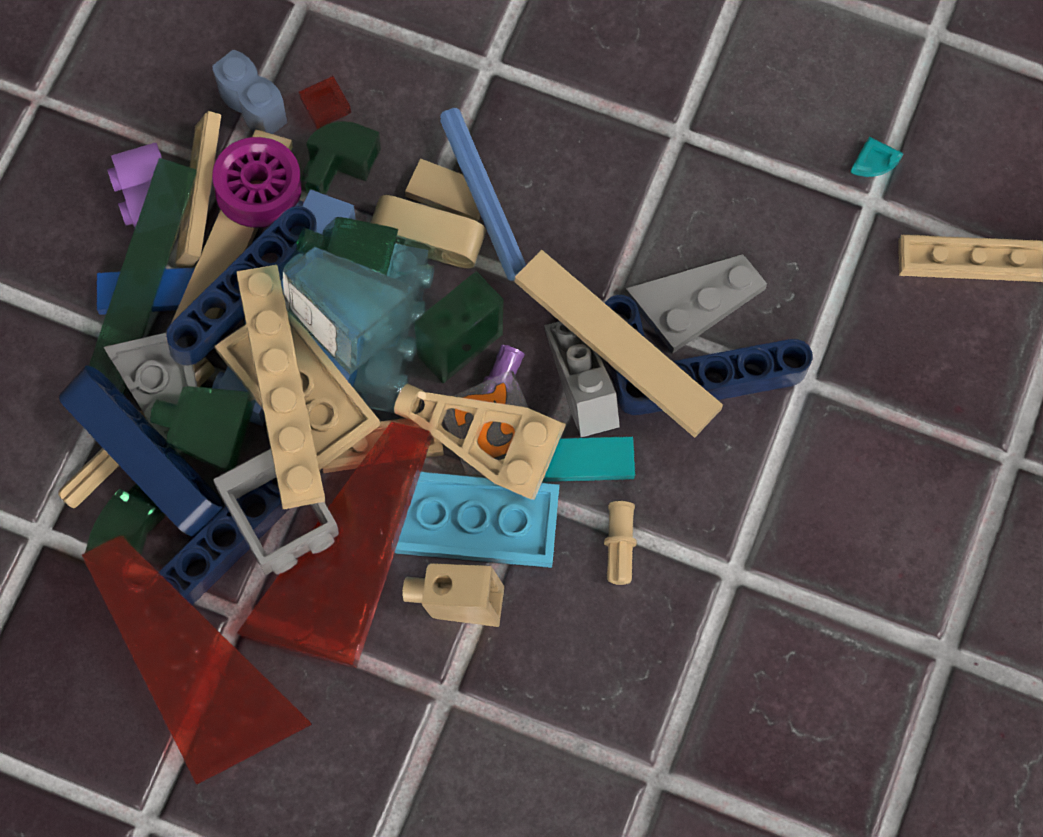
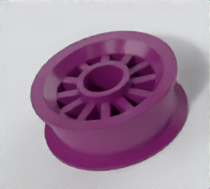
[212,137,301,228]

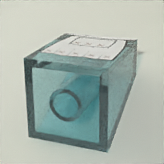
[283,247,414,375]

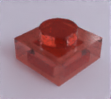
[299,76,351,129]

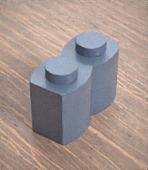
[212,50,287,134]

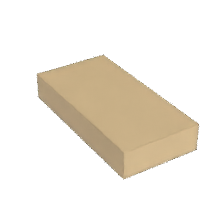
[405,159,481,222]

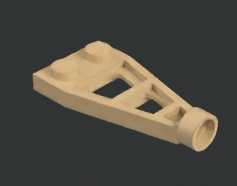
[394,384,566,500]

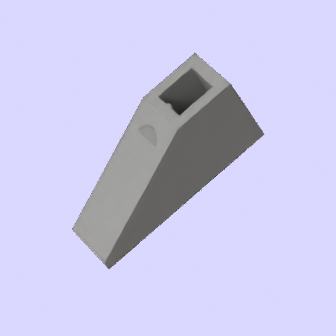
[544,321,620,437]

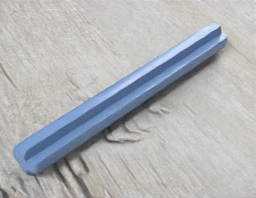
[440,108,526,281]

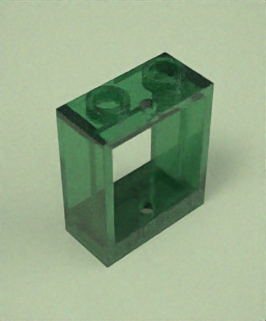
[414,271,504,384]

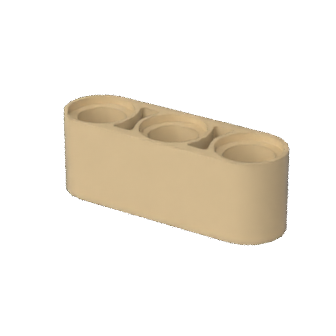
[367,195,486,268]

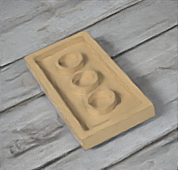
[215,311,380,470]

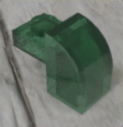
[302,121,381,195]
[84,484,166,578]

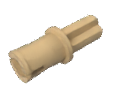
[604,501,637,585]

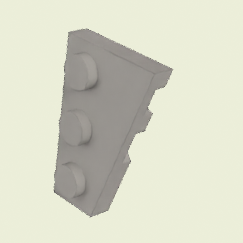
[625,254,767,354]
[104,333,211,455]

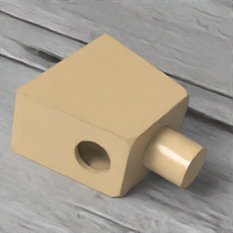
[403,564,504,627]

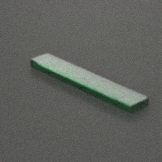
[89,158,198,395]

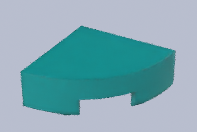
[850,137,904,177]

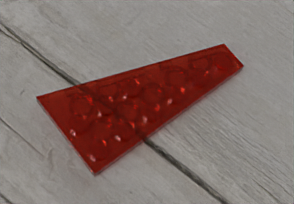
[237,422,433,669]
[82,535,312,785]

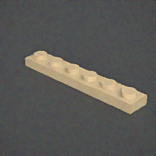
[236,265,325,510]

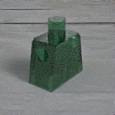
[296,217,398,310]
[150,386,256,473]

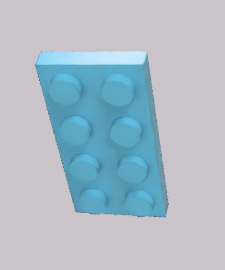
[388,470,559,568]

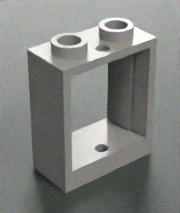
[214,449,339,575]

